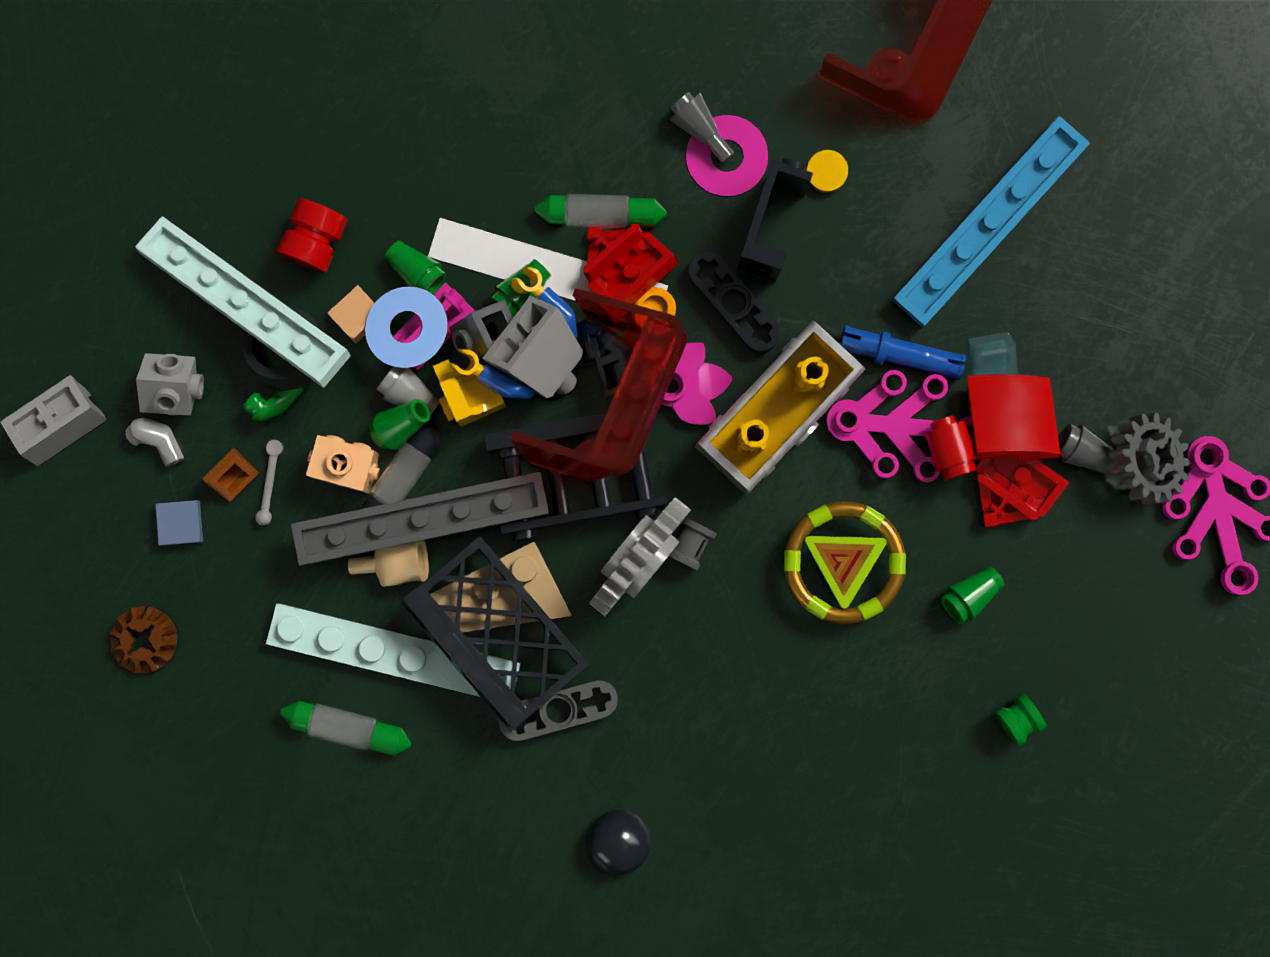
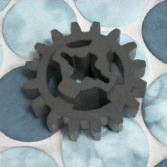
[1109,413,1191,505]

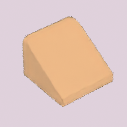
[328,285,375,344]

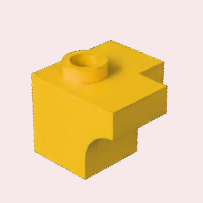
[433,360,507,427]

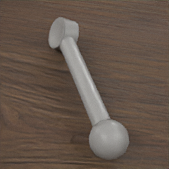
[255,440,284,526]

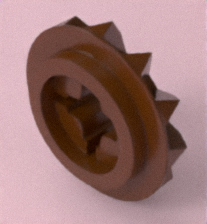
[109,606,177,673]

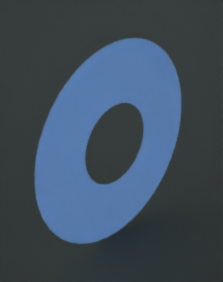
[365,287,447,368]

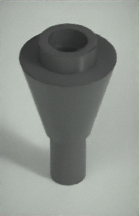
[669,92,734,163]

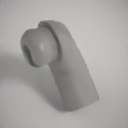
[125,418,185,467]

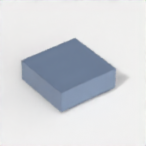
[156,500,203,546]

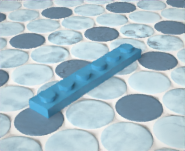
[892,116,1090,328]

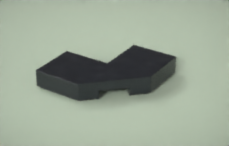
[572,318,644,400]

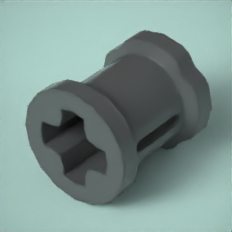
[669,517,717,571]

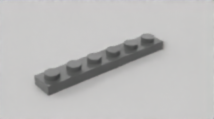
[291,472,549,566]

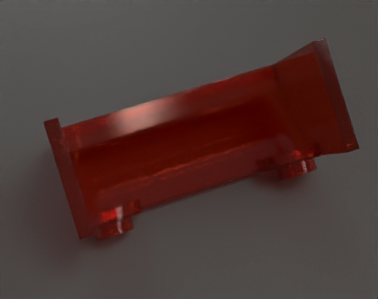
[818,0,992,123]
[510,288,687,481]

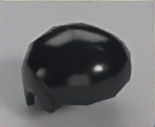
[585,810,651,877]

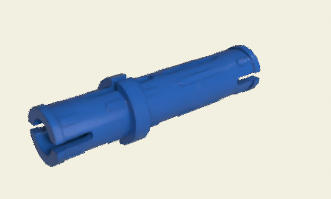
[839,325,966,381]

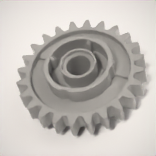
[589,497,691,616]

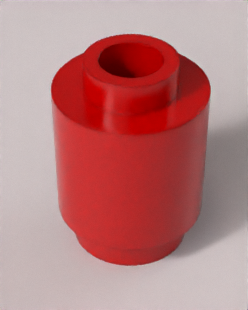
[925,415,977,481]

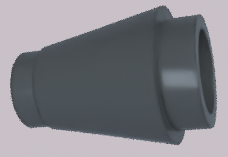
[1058,424,1117,475]

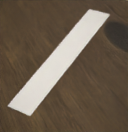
[428,218,668,319]

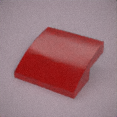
[967,374,1061,462]

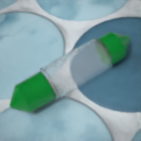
[534,193,667,229]
[280,701,411,756]

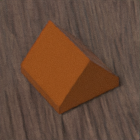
[202,448,259,502]

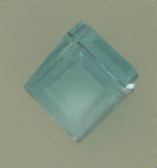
[969,332,1018,376]

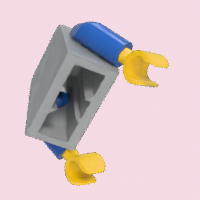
[450,267,583,399]

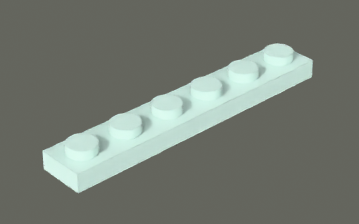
[135,216,351,388]
[266,603,521,697]

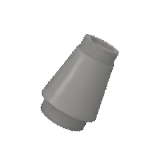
[377,366,440,415]

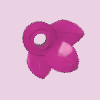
[650,343,732,425]

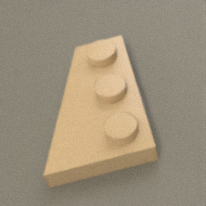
[430,542,572,632]

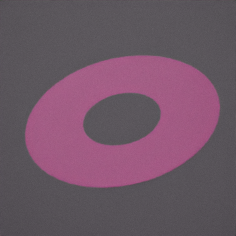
[686,115,768,196]

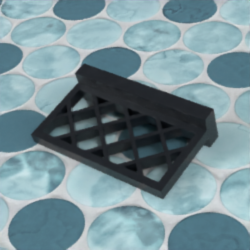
[401,536,589,732]

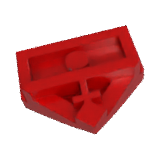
[583,224,679,318]
[976,455,1069,527]

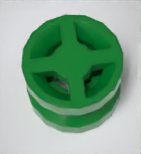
[995,693,1047,747]

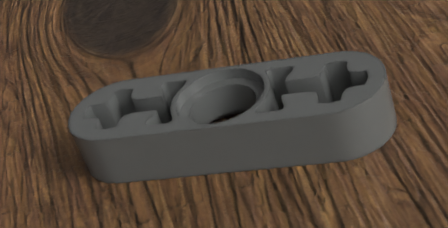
[499,680,618,741]

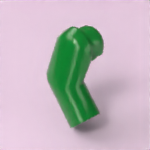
[243,387,304,422]

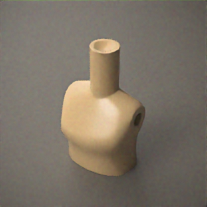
[348,540,429,587]

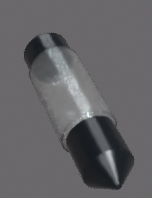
[361,424,439,509]

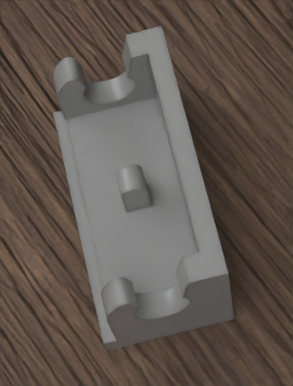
[0,375,107,466]

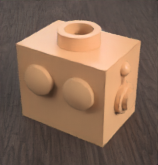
[306,435,380,494]

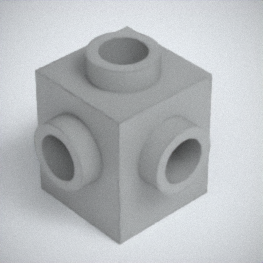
[136,353,204,416]

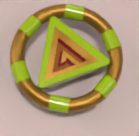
[784,501,906,624]

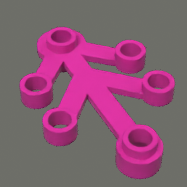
[826,370,975,483]
[1162,436,1270,595]

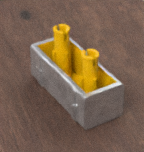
[695,321,865,495]

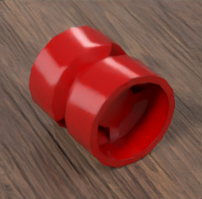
[275,198,348,273]

